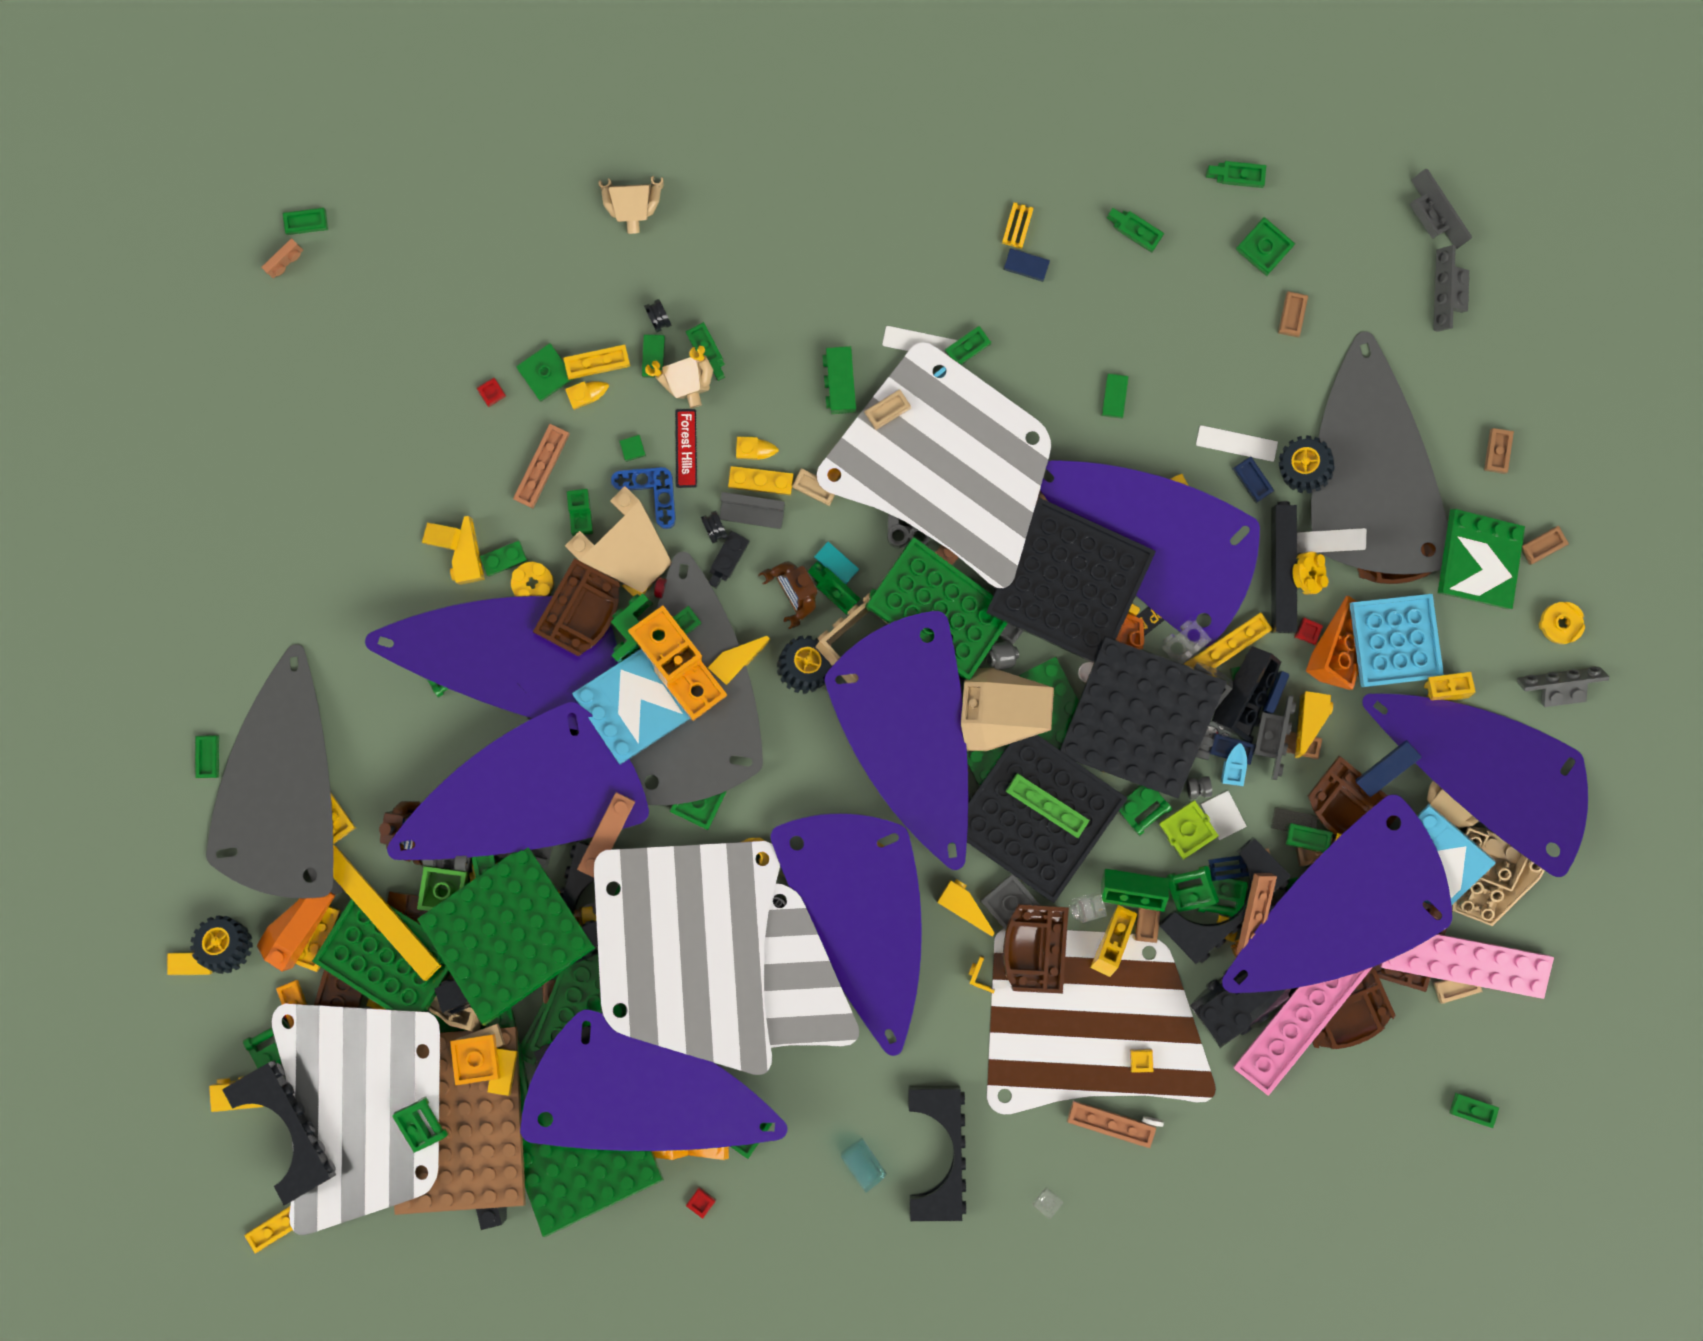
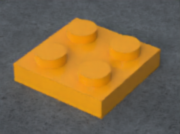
[450,1034,500,1086]

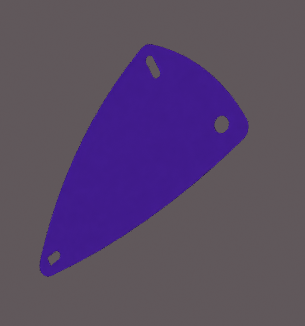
[1040,461,1260,647]
[365,596,619,730]
[825,611,968,870]
[1362,693,1588,877]
[387,702,649,860]
[1222,795,1452,993]
[770,814,922,1056]
[520,1010,788,1151]

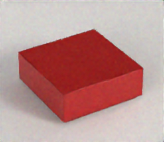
[477,377,506,407]
[1294,618,1323,645]
[686,1187,716,1219]

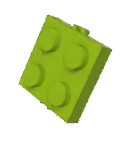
[1158,800,1219,860]

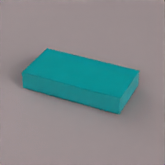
[814,542,860,584]

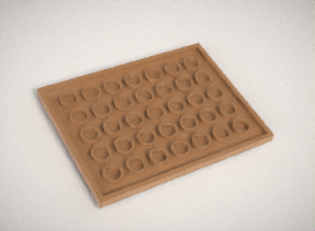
[394,1027,526,1215]

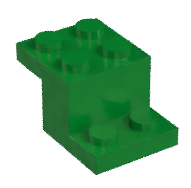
[611,593,653,663]

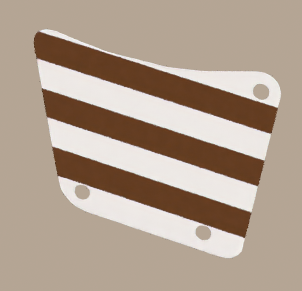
[987,929,1216,1114]

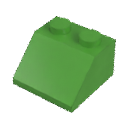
[417,866,472,911]

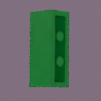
[822,346,856,415]
[1100,868,1169,912]

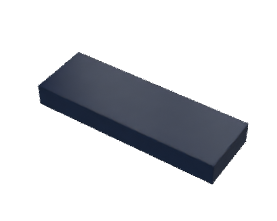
[1356,740,1422,797]

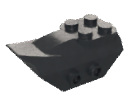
[1190,968,1290,1048]

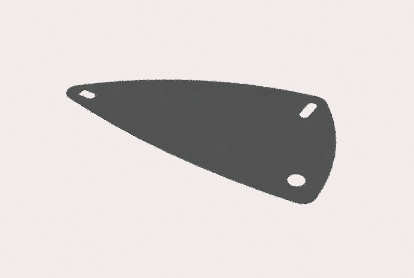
[1311,332,1448,574]
[630,552,763,805]
[206,644,333,898]

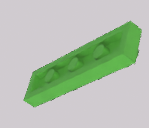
[1006,774,1090,838]

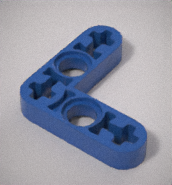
[611,467,676,529]

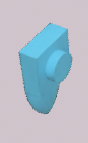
[1221,743,1247,786]

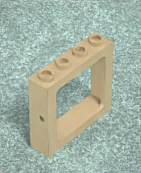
[815,593,888,683]

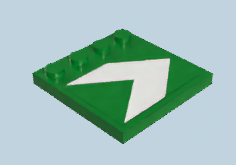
[1437,509,1525,609]

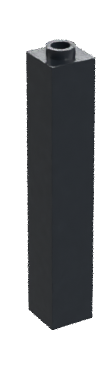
[1271,501,1298,634]

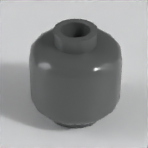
[986,641,1019,670]

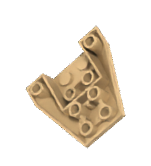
[961,668,1054,751]
[1452,827,1545,926]

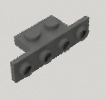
[1410,169,1472,249]
[1434,245,1470,332]
[1517,666,1609,707]
[1254,695,1296,780]

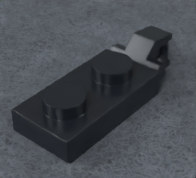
[709,531,750,589]

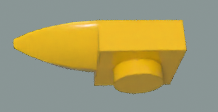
[565,381,609,410]
[736,437,779,460]

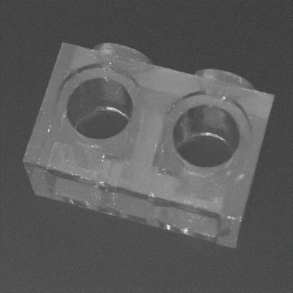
[1162,619,1212,664]
[1069,892,1107,923]

